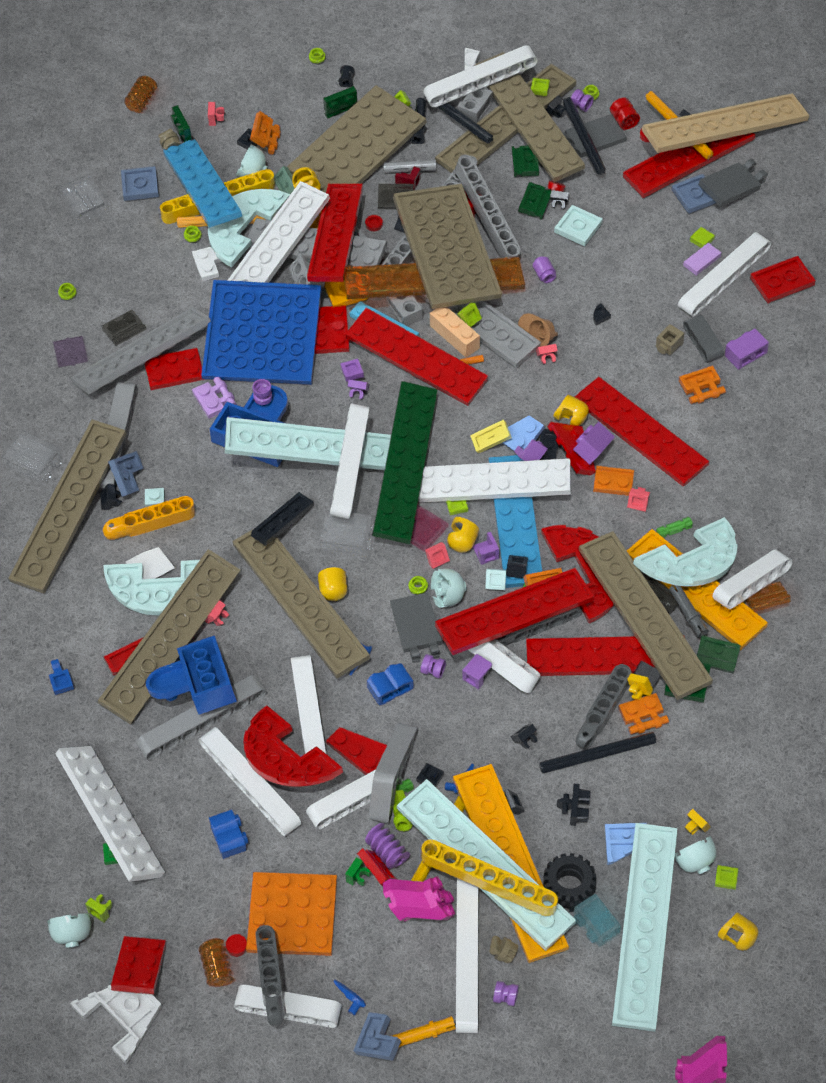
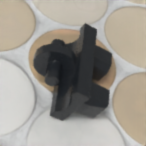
[556,783,591,826]

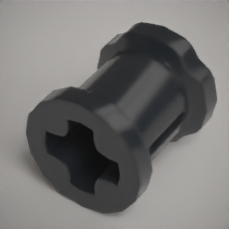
[338,65,355,87]

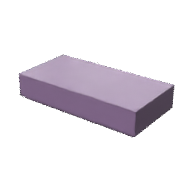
[683,243,721,276]

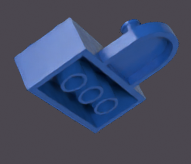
[210,385,288,467]
[146,635,237,715]

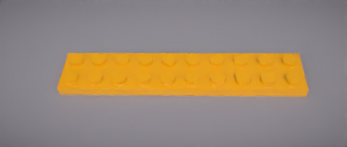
[453,764,569,963]

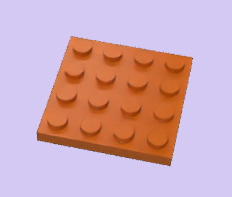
[246,872,337,956]

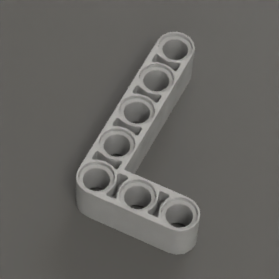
[369,723,418,824]

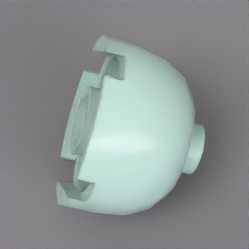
[236,144,268,177]
[431,568,466,608]
[674,836,716,875]
[47,913,91,948]

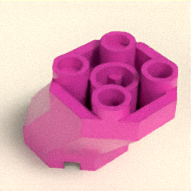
[383,876,455,921]
[675,1036,727,1083]

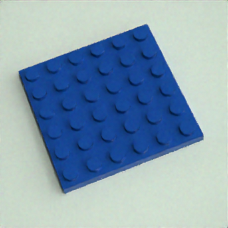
[201,280,322,385]

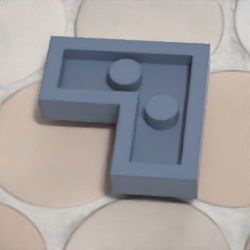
[108,451,143,497]
[353,1012,401,1061]

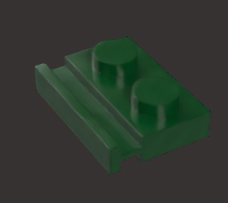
[323,86,358,119]
[170,105,192,143]
[512,145,539,177]
[518,182,551,220]
[697,635,741,674]

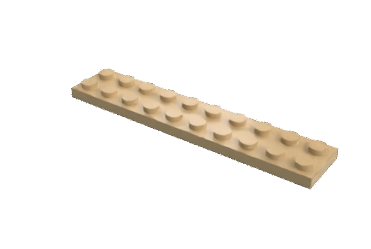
[642,93,809,153]

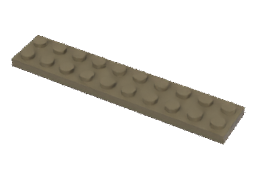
[474,52,585,182]
[435,64,576,173]
[8,419,127,593]
[233,530,370,678]
[579,531,713,700]
[97,549,240,724]

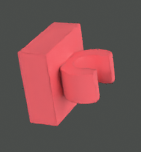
[208,102,225,126]
[536,344,557,364]
[627,487,650,512]
[425,542,450,569]
[205,600,229,626]

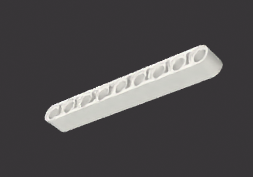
[456,878,478,1033]

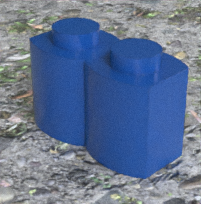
[367,663,414,705]
[209,809,249,859]

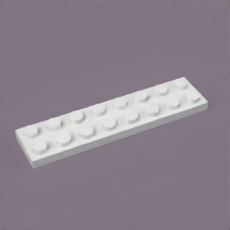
[227,181,330,283]
[418,459,571,503]
[56,746,165,882]

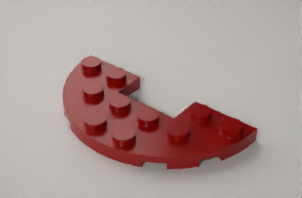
[541,525,614,623]
[243,705,343,787]

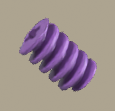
[365,823,410,869]

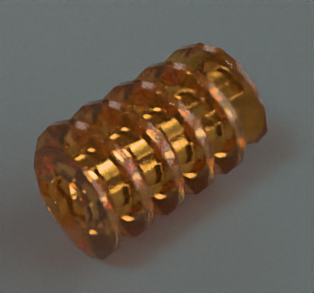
[124,76,158,113]
[198,938,234,987]

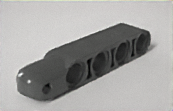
[497,606,582,645]
[575,664,631,750]
[255,925,284,1026]

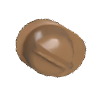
[518,313,558,347]

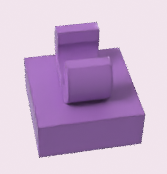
[340,359,364,382]
[347,380,369,399]

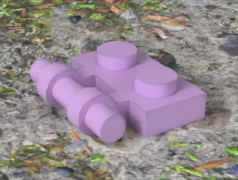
[192,377,236,419]

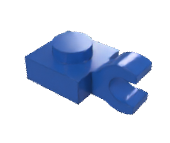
[49,659,74,695]

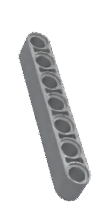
[455,154,521,265]
[98,382,137,491]
[136,675,267,760]

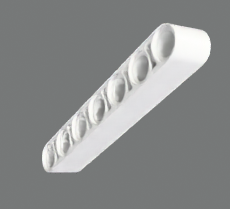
[423,46,538,107]
[678,232,771,317]
[330,403,369,519]
[291,655,326,754]
[198,727,301,837]

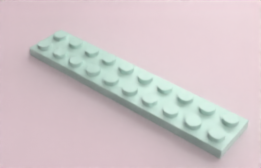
[224,417,391,470]
[397,779,576,951]
[612,823,677,1032]

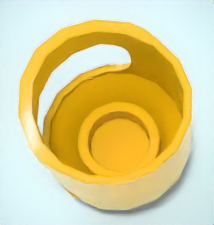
[292,167,321,190]
[553,394,589,426]
[447,517,479,553]
[318,567,347,601]
[718,912,759,951]

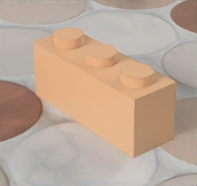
[430,307,480,358]

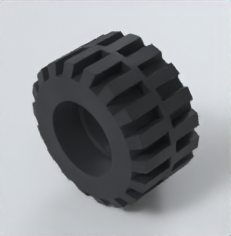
[543,853,597,912]

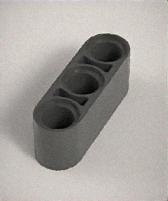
[683,315,724,362]

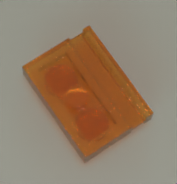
[745,581,791,612]

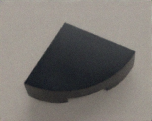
[593,303,611,326]

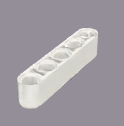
[713,550,792,609]
[468,639,540,693]
[306,770,403,830]
[234,985,342,1028]

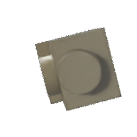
[656,324,685,355]

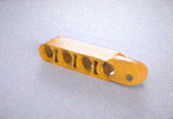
[103,496,195,540]

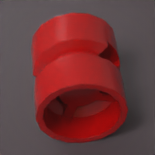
[610,97,640,130]

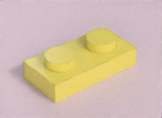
[470,420,512,453]

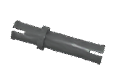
[669,585,709,638]

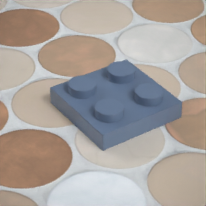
[121,166,159,201]
[672,174,716,214]

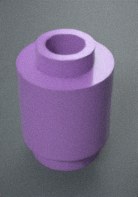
[533,256,556,283]

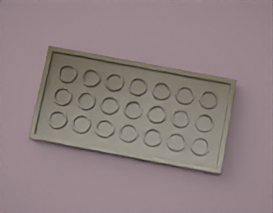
[287,85,427,193]
[393,183,502,309]

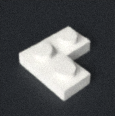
[192,247,222,281]

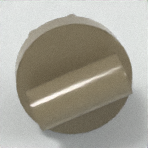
[158,128,181,150]
[489,936,518,963]

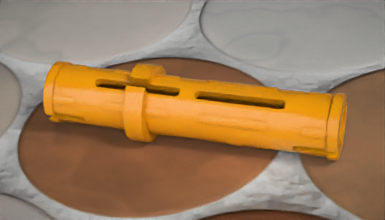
[391,1016,456,1048]

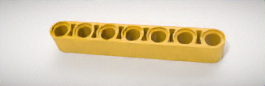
[160,169,275,224]
[421,839,558,916]

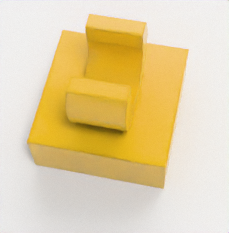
[627,673,653,700]
[685,809,711,835]

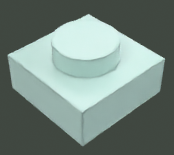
[145,488,164,507]
[485,568,507,590]

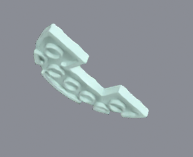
[208,189,290,267]
[633,517,737,586]
[103,560,200,615]

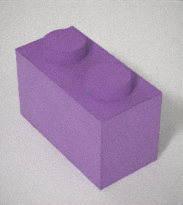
[725,329,769,370]
[573,421,615,465]

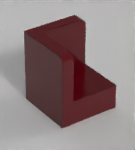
[395,166,421,191]

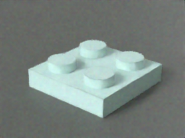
[554,205,603,246]

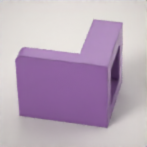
[514,439,547,461]
[473,532,499,565]
[462,654,492,690]

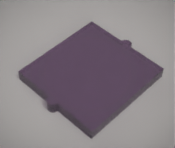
[53,336,88,368]

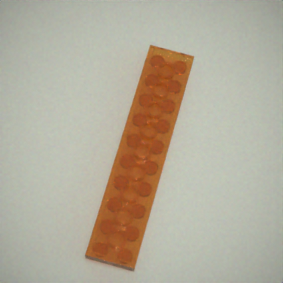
[344,257,525,299]

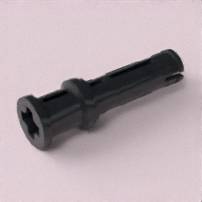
[410,98,427,144]

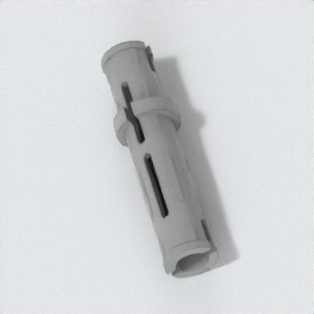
[384,159,437,174]

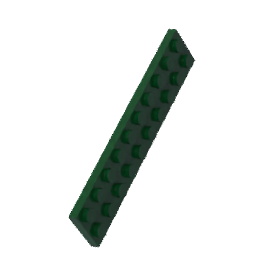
[372,381,438,544]

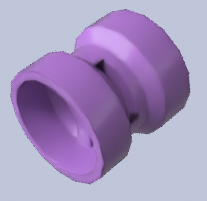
[571,89,594,112]
[252,379,272,405]
[420,654,446,679]
[493,981,519,1006]

